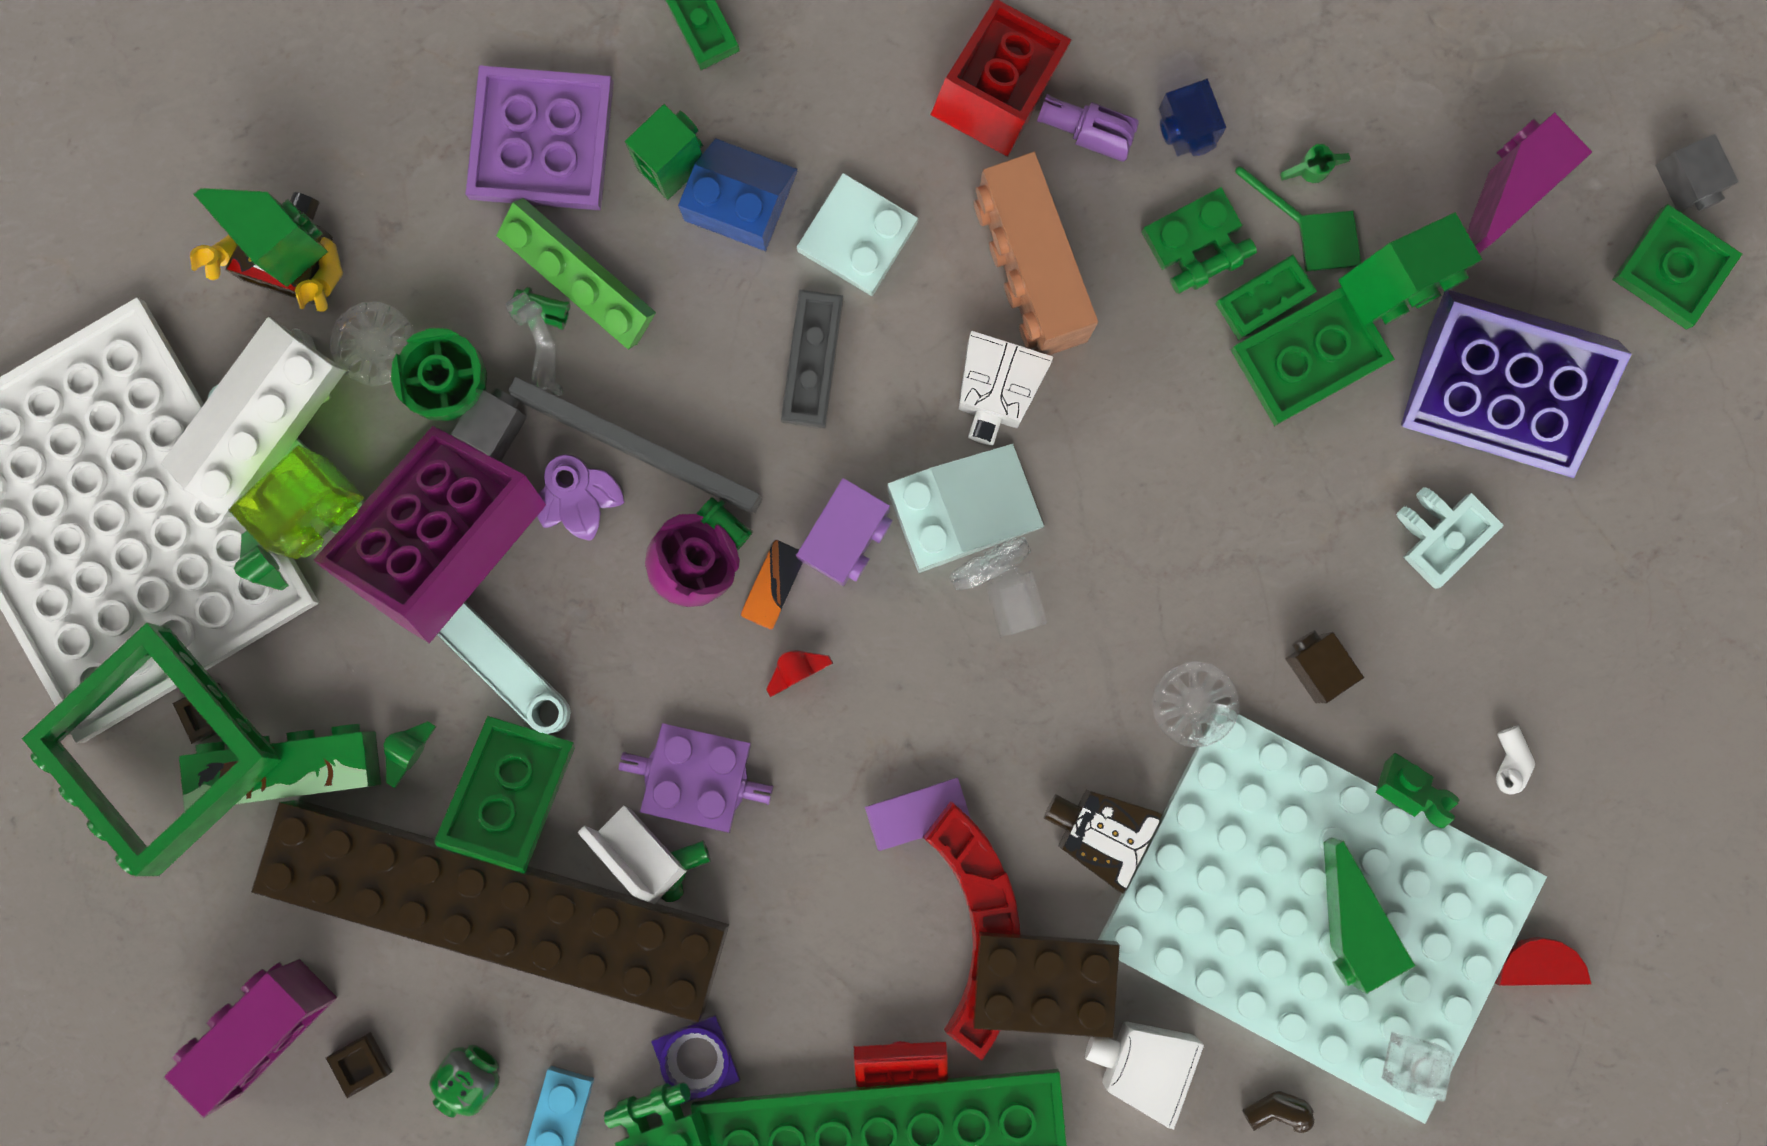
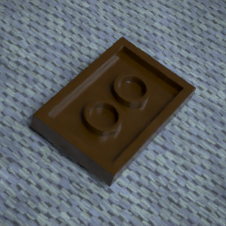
[973,932,1120,1038]

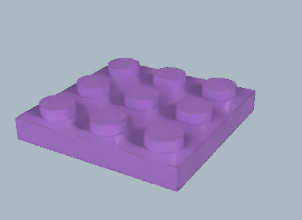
[465,65,614,211]

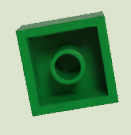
[1338,212,1483,326]

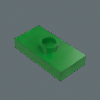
[1215,254,1317,340]

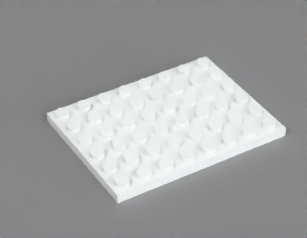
[0,297,319,743]

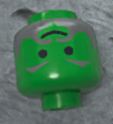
[429,1044,500,1118]

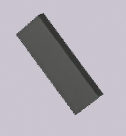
[781,290,843,428]

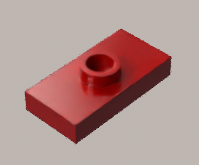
[854,1041,948,1087]

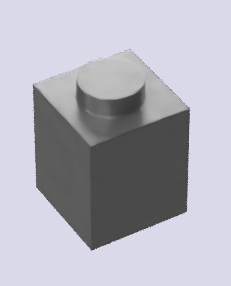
[1655,134,1739,212]
[451,388,527,462]

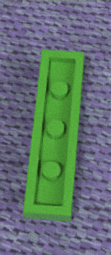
[496,198,656,350]

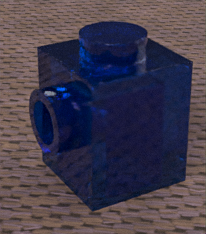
[1159,78,1227,157]

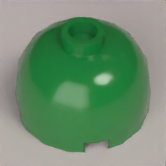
[391,328,487,421]

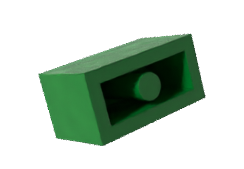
[624,104,703,200]

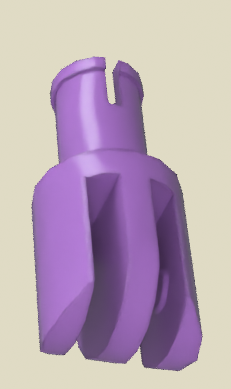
[1037,94,1139,162]

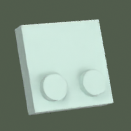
[797,173,918,296]

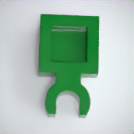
[1375,753,1460,829]

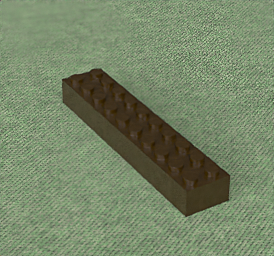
[251,799,730,1022]

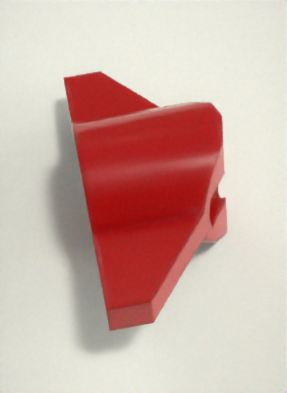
[766,650,833,697]

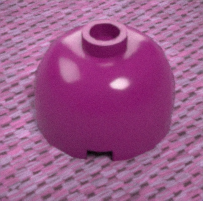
[645,514,740,607]

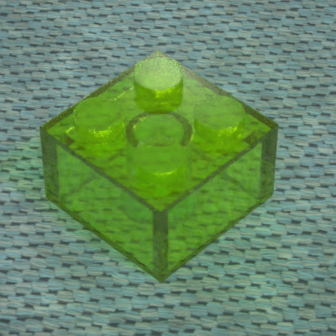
[228,445,365,559]

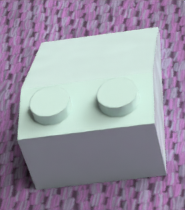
[888,444,1044,573]

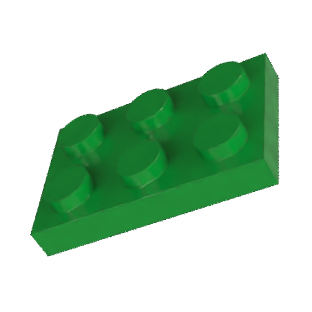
[1230,287,1395,426]
[434,716,575,874]

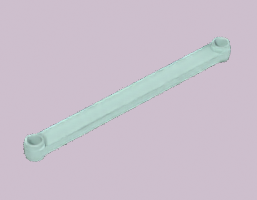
[207,384,571,734]

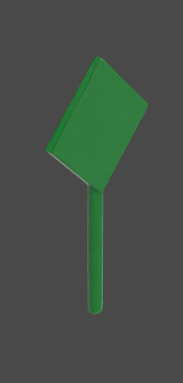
[1235,166,1361,272]

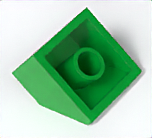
[193,188,328,287]

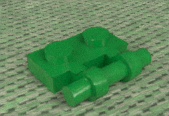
[1141,187,1257,294]
[604,1082,712,1146]

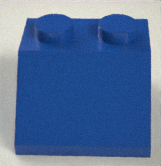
[678,138,798,251]

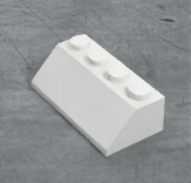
[161,316,346,517]

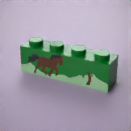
[179,724,381,811]

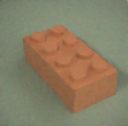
[974,151,1098,355]

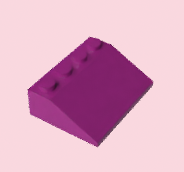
[313,426,546,644]

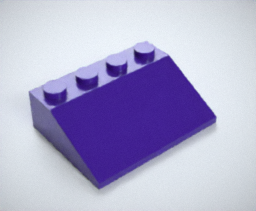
[1401,290,1632,478]

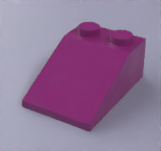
[1467,112,1592,253]

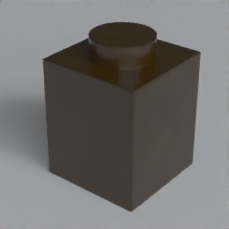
[1285,630,1365,703]

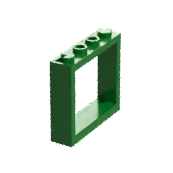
[22,622,283,877]

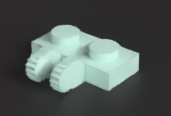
[1396,487,1504,589]

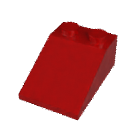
[930,0,1072,157]

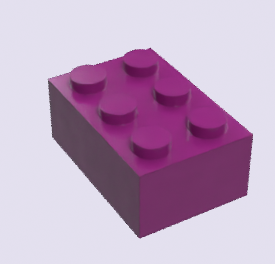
[164,959,337,1118]

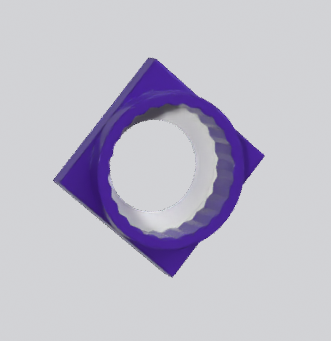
[651,1015,741,1105]

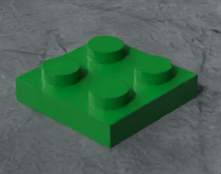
[1612,204,1742,330]

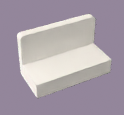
[578,805,686,904]

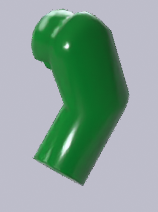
[661,840,711,902]

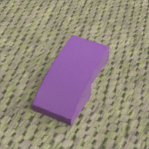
[865,778,970,851]

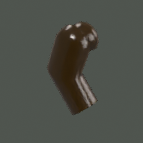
[1242,1091,1314,1133]

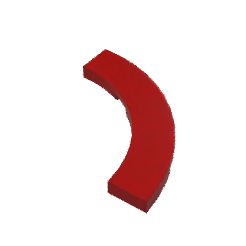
[923,801,1021,1061]

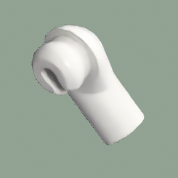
[1496,725,1535,794]

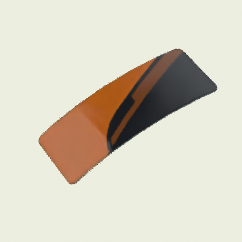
[741,540,803,629]

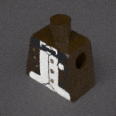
[1044,790,1162,894]

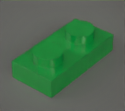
[665,0,740,70]

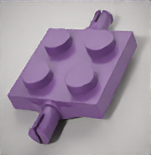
[619,723,773,833]

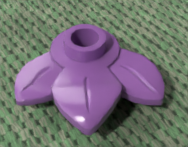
[537,454,625,541]

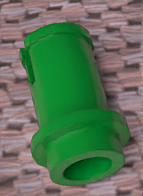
[510,287,570,330]
[696,497,753,550]

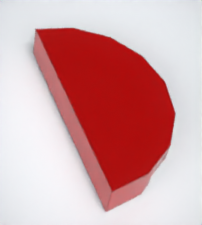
[1495,937,1592,986]

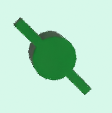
[1280,144,1351,183]
[234,529,289,591]
[383,721,436,788]

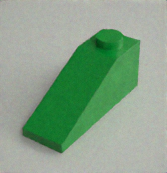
[1323,837,1415,994]

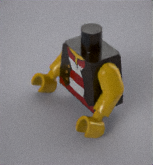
[190,192,343,312]

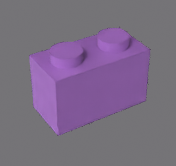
[796,478,893,587]

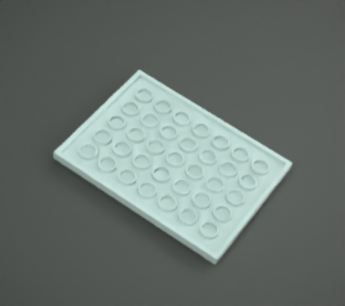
[1098,705,1547,1124]

